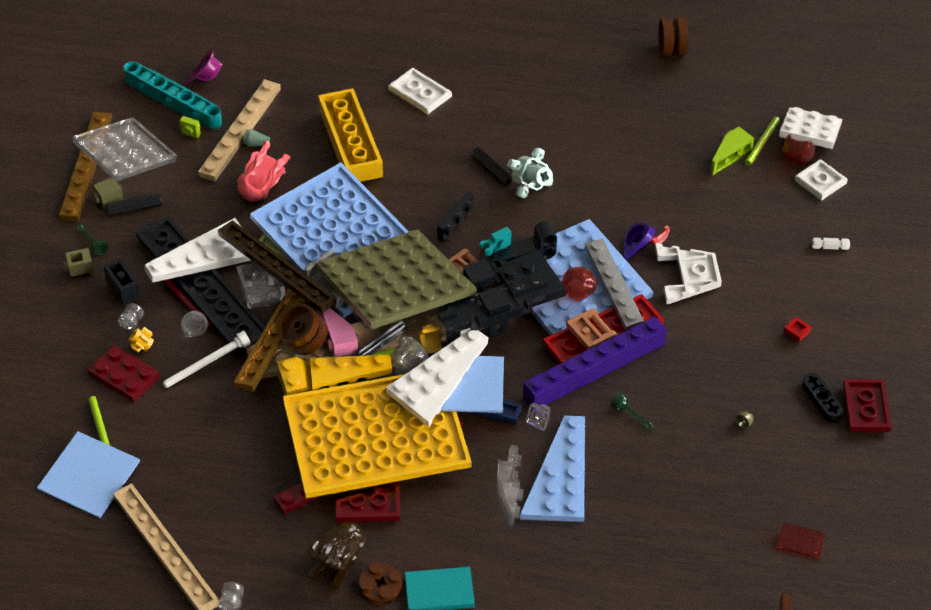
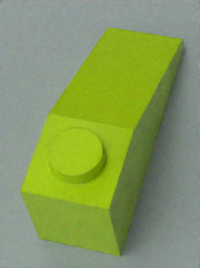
[711,127,754,175]

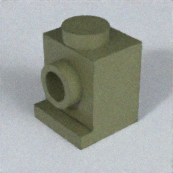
[63,248,94,277]

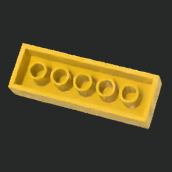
[318,89,383,182]

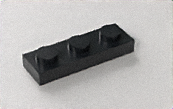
[437,192,475,242]

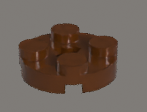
[359,562,403,605]

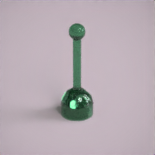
[77,224,109,256]
[611,392,654,430]

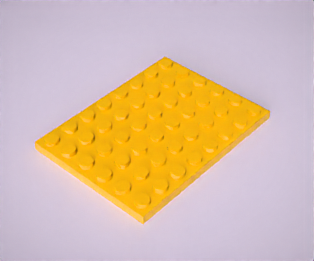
[283,374,472,498]

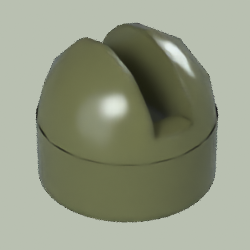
[735,411,753,429]

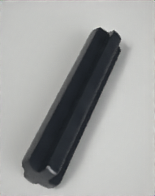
[472,147,512,184]
[106,193,162,215]
[357,320,407,356]

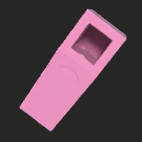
[317,308,358,357]

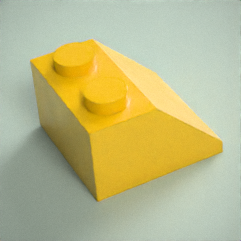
[277,357,325,396]

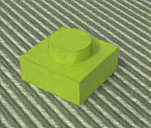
[180,116,201,138]

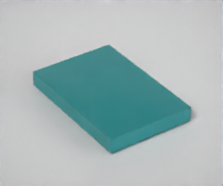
[405,567,475,610]

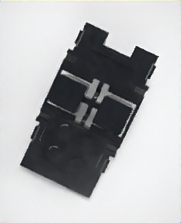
[438,250,566,345]

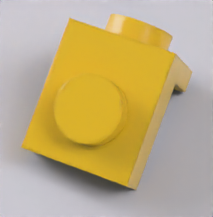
[417,324,442,356]

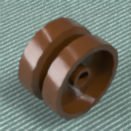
[658,17,689,56]
[276,303,328,355]

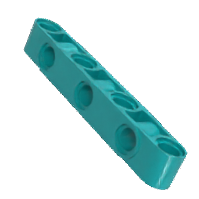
[124,61,222,129]

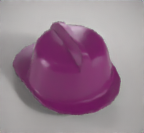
[186,49,222,83]

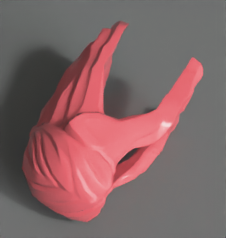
[237,141,290,202]

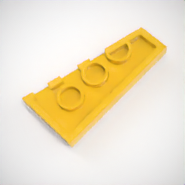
[310,355,392,391]

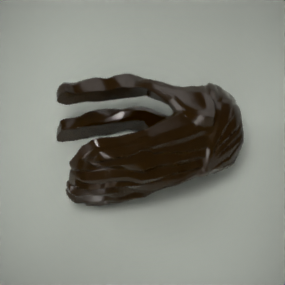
[307,521,366,590]

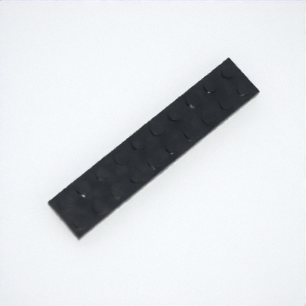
[136,216,265,356]

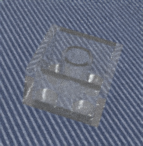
[236,262,285,309]

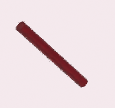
[163,279,213,330]

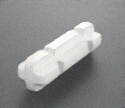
[812,237,850,250]

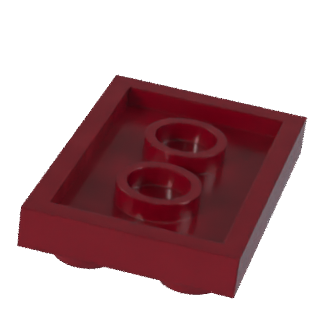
[87,345,160,402]
[843,379,892,432]

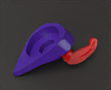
[624,223,670,260]

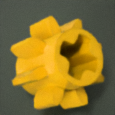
[129,327,154,353]

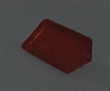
[777,522,825,559]

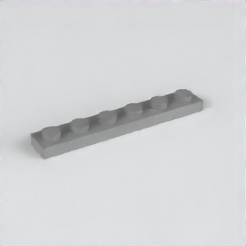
[585,239,644,331]

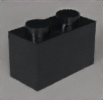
[103,258,141,306]

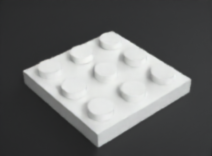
[779,107,842,149]

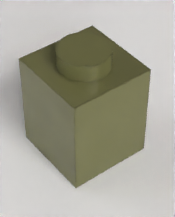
[92,177,124,209]

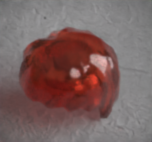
[783,134,815,165]
[561,266,597,302]

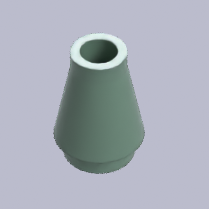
[243,129,271,147]

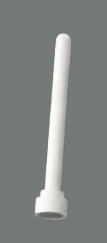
[163,331,251,388]

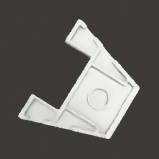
[655,243,722,304]

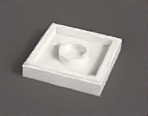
[794,159,847,201]

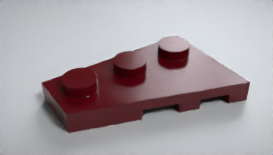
[336,482,400,523]

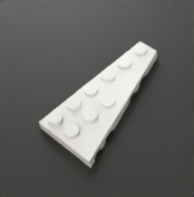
[145,218,252,282]
[386,330,488,427]

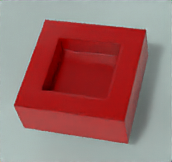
[783,317,812,342]

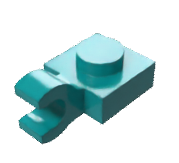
[479,227,511,256]

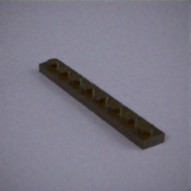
[218,220,337,313]

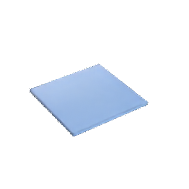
[441,356,504,413]
[37,431,140,518]

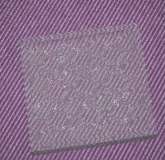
[73,117,177,181]

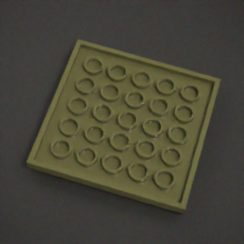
[315,229,476,330]

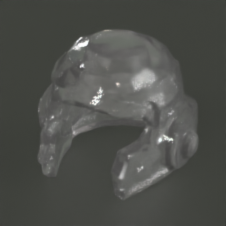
[391,336,430,374]

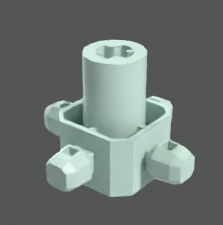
[507,147,553,198]

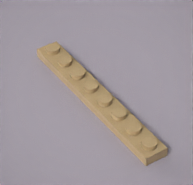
[198,79,281,182]
[113,483,220,610]

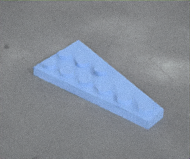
[520,416,585,522]

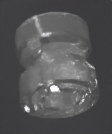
[118,303,144,331]
[219,582,244,610]

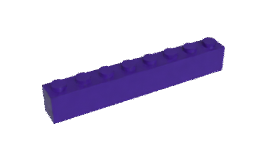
[523,317,667,411]

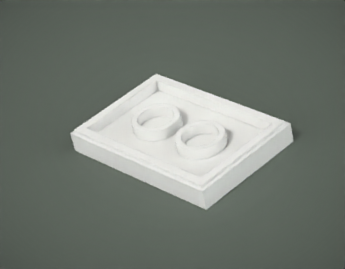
[389,68,452,114]

